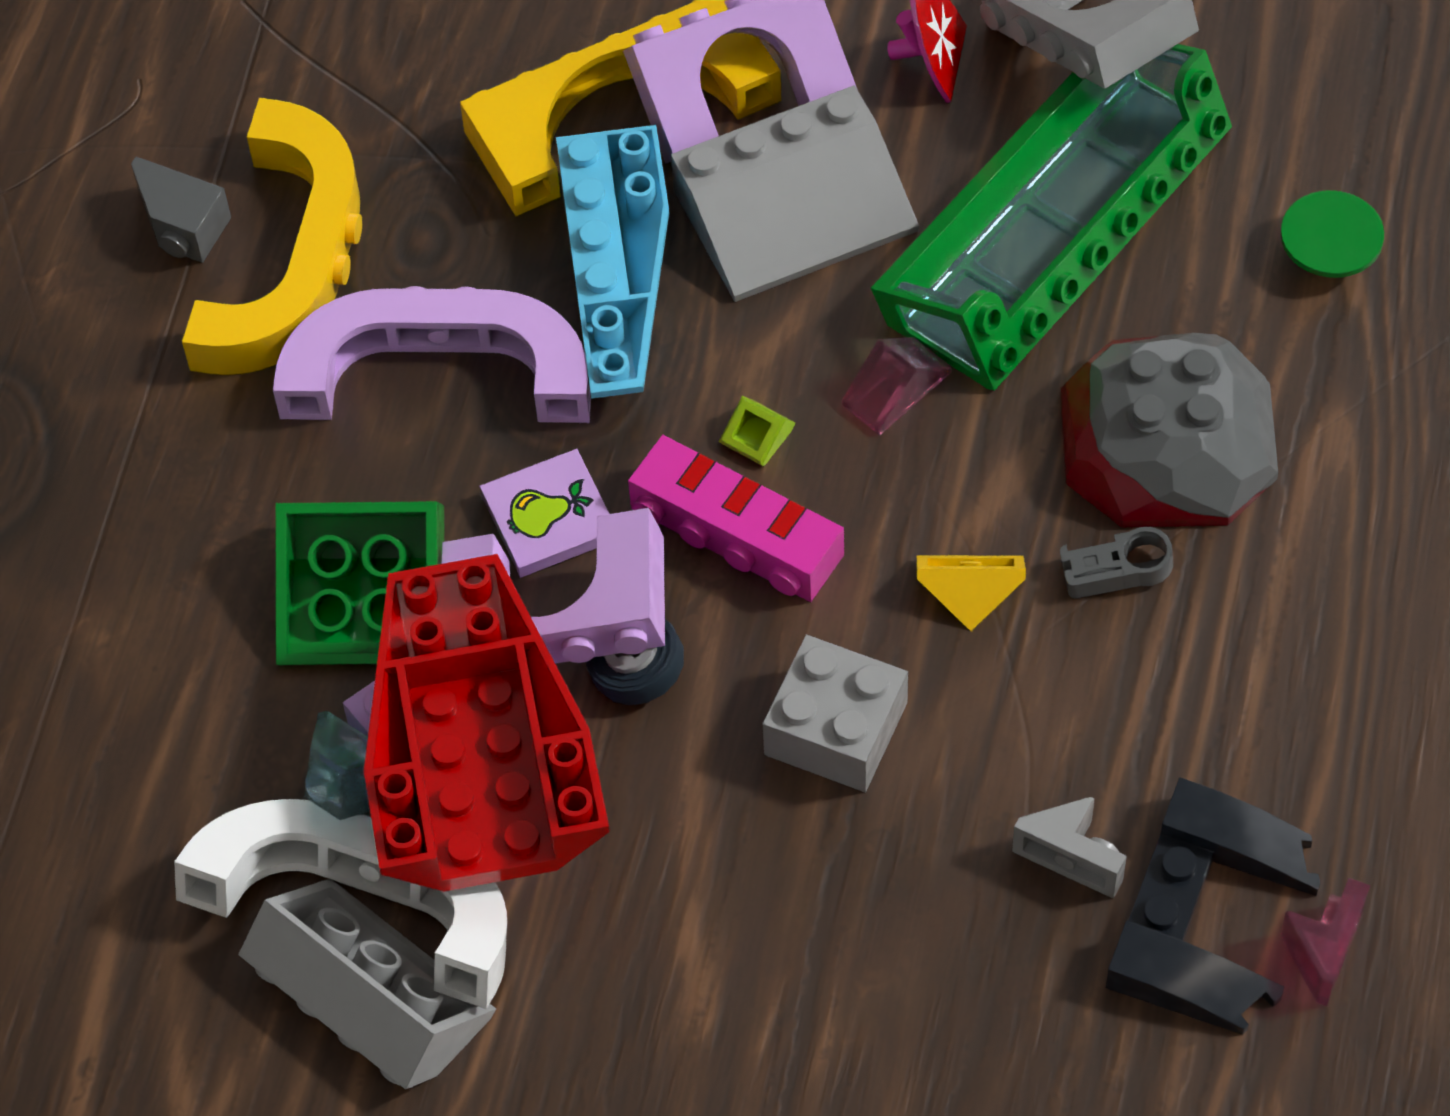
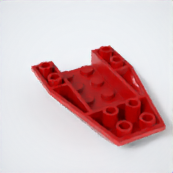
[364,554,610,892]

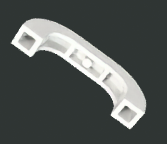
[174,799,507,1009]

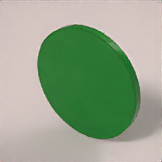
[1281,190,1384,278]

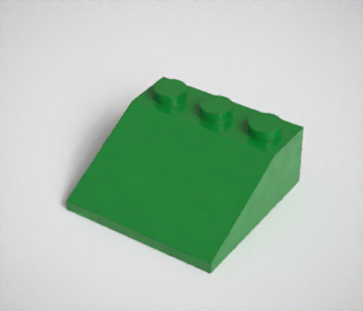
[276,501,444,665]

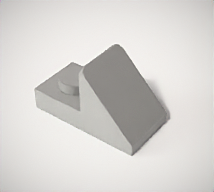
[1012,797,1127,899]

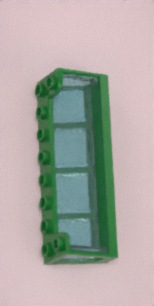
[871,44,1232,391]

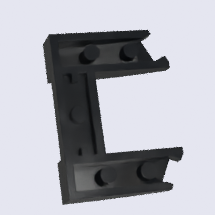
[1106,777,1320,1035]

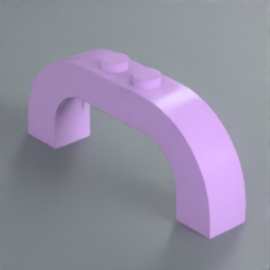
[273,286,591,423]

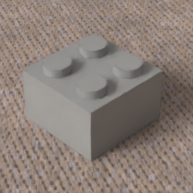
[763,634,908,793]

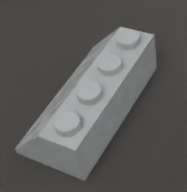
[238,879,496,1089]

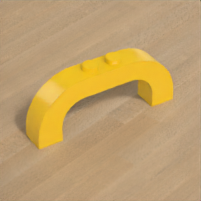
[182,98,362,375]

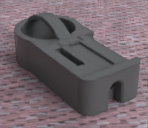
[1060,527,1173,599]

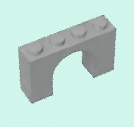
[980,0,1199,89]

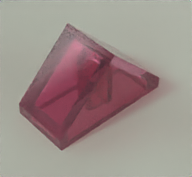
[842,337,952,435]

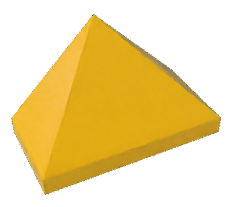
[916,555,1026,631]

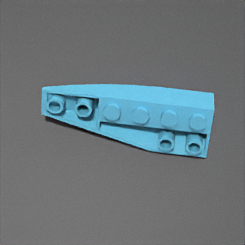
[556,125,669,399]

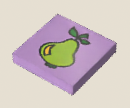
[480,449,609,578]

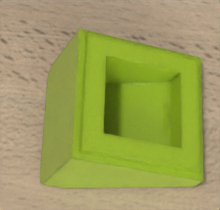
[718,396,795,466]

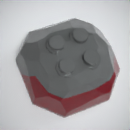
[1060,333,1278,528]

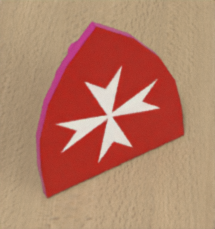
[887,0,967,103]

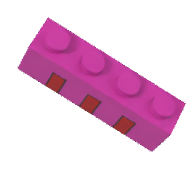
[628,434,844,602]

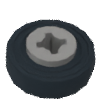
[586,619,684,705]

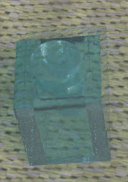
[304,711,370,820]

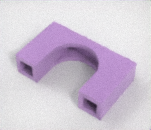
[623,0,857,164]
[442,508,665,663]

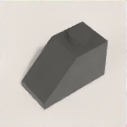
[131,156,231,263]

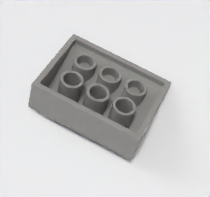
[671,85,919,302]

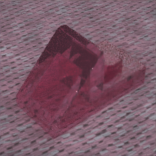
[1281,878,1370,1006]

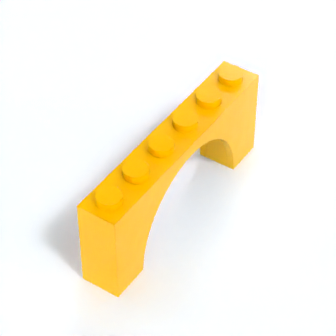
[460,0,782,216]

